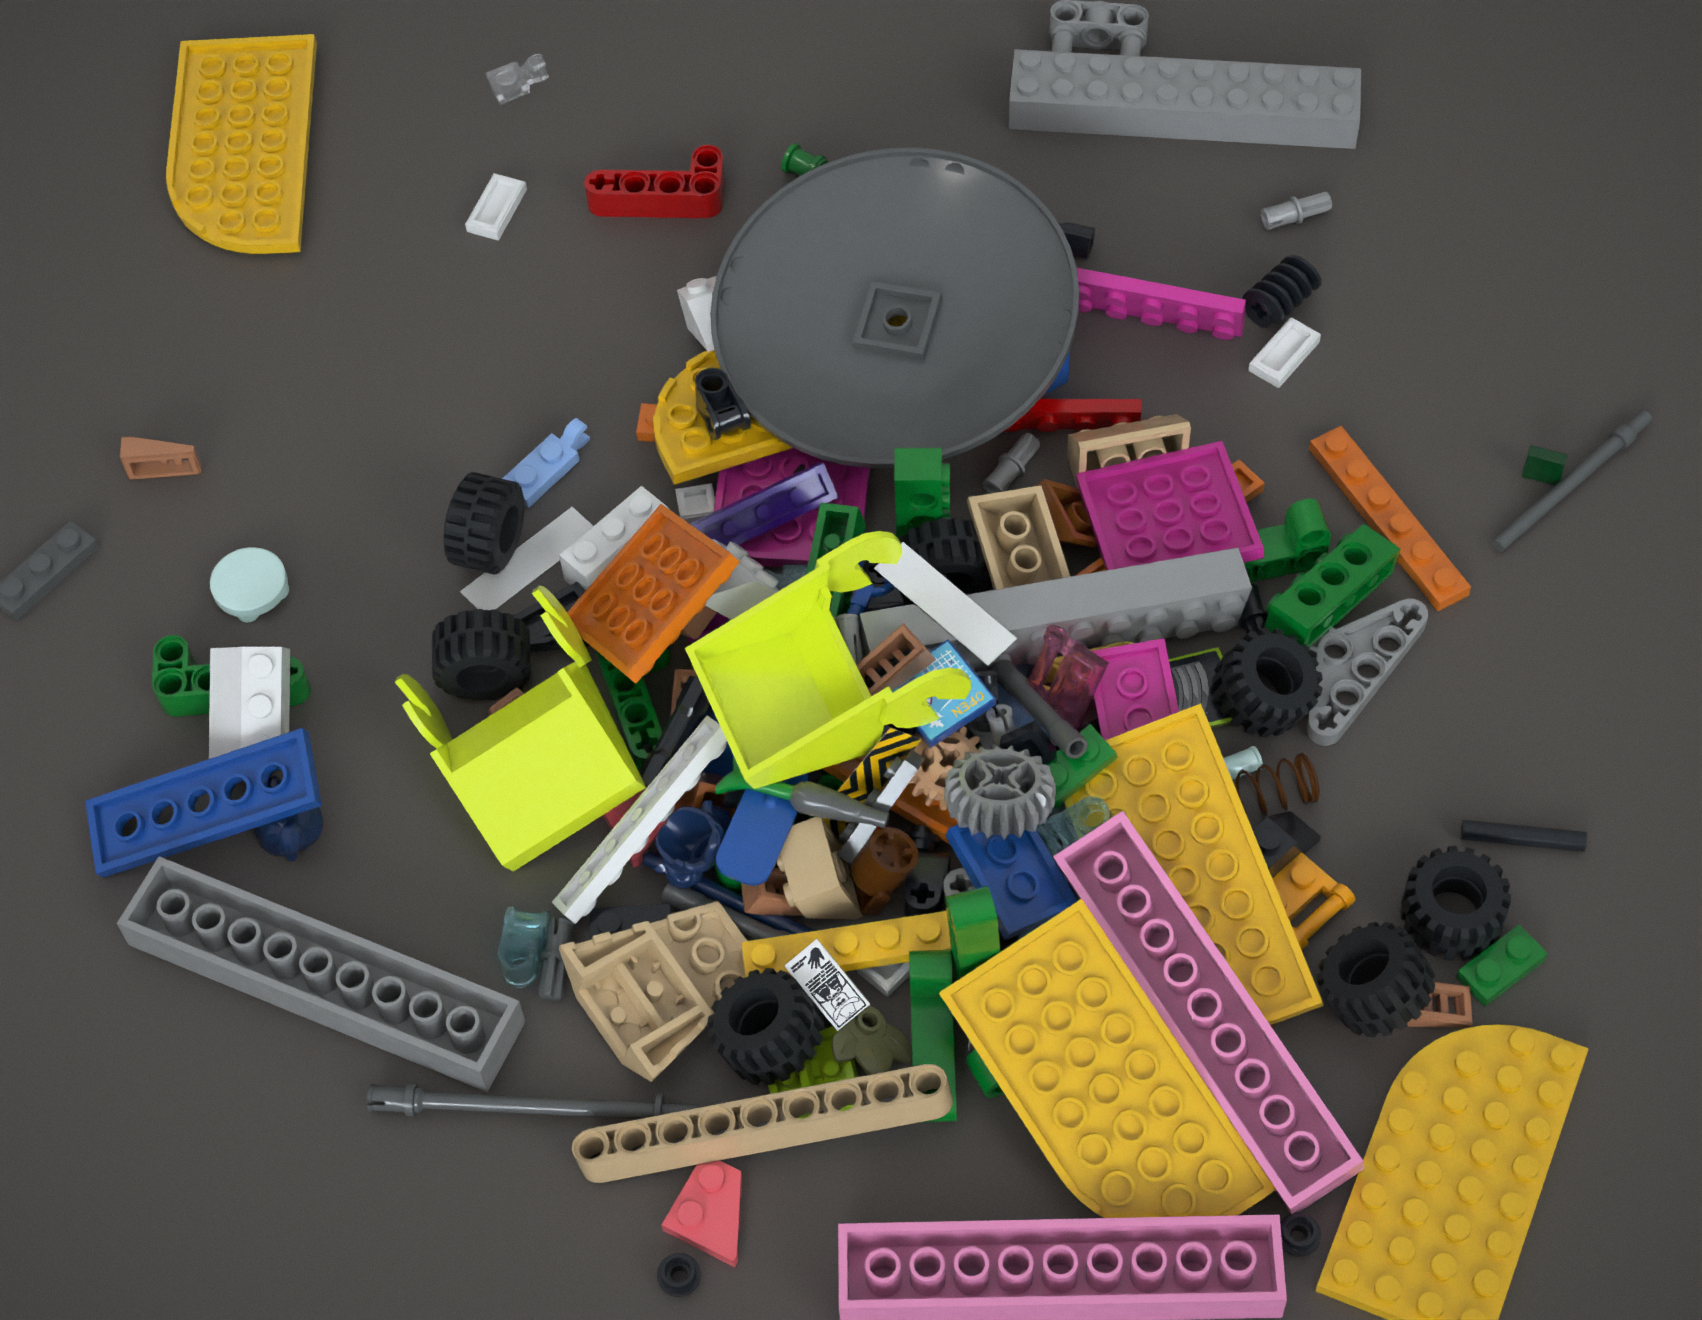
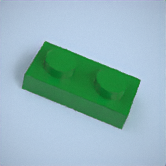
[1044,724,1118,809]
[1456,925,1548,1007]

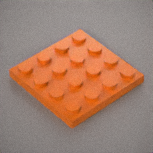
[567,504,740,683]

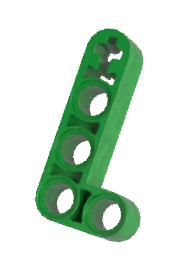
[1244,498,1331,583]
[152,635,311,717]
[596,646,671,771]
[945,886,1000,980]
[909,950,957,1123]

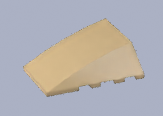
[559,901,747,1082]

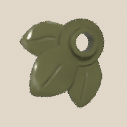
[831,1006,912,1075]

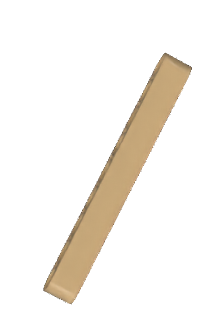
[572,1064,953,1183]

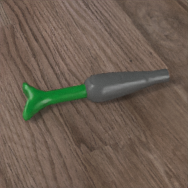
[715,757,890,829]

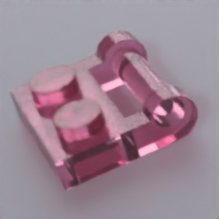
[1027,625,1109,729]

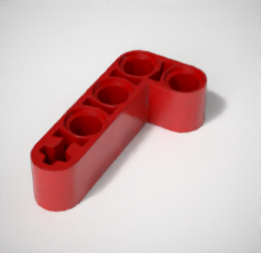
[584,144,725,218]

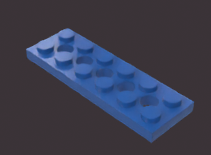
[85,728,322,878]

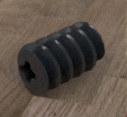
[1242,255,1321,328]

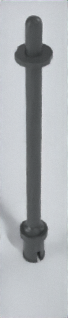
[367,1083,701,1119]

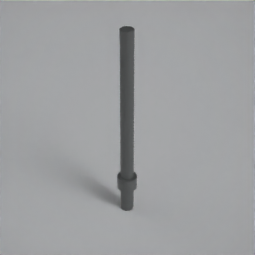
[1491,410,1653,552]

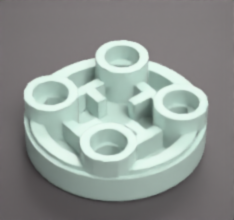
[210,547,289,623]

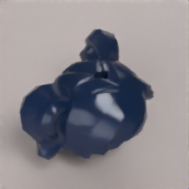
[255,776,323,862]
[653,800,732,889]

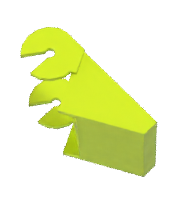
[685,531,971,789]
[395,585,646,872]

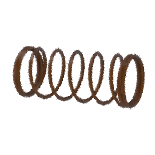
[1235,752,1320,817]

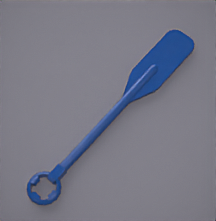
[716,561,895,886]

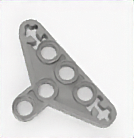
[1307,598,1428,746]

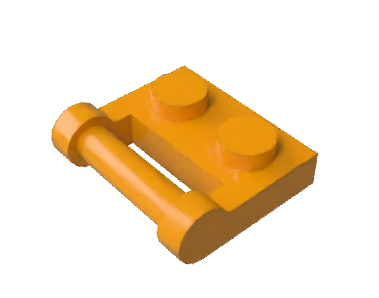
[1272,852,1356,950]

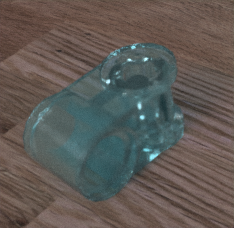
[1036,796,1114,863]
[497,906,551,988]

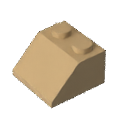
[777,817,863,920]

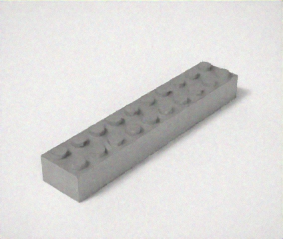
[1009,49,1361,149]
[859,548,1252,689]
[117,856,526,1093]

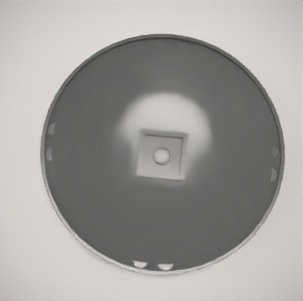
[710,147,1080,468]

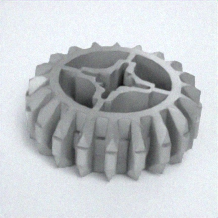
[944,744,1056,840]

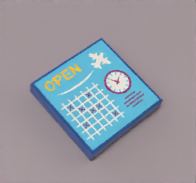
[892,639,996,748]

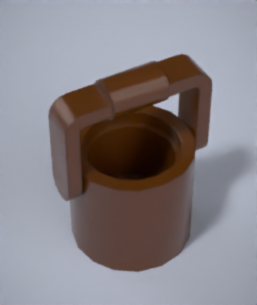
[851,827,918,916]

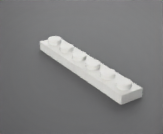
[552,716,727,924]

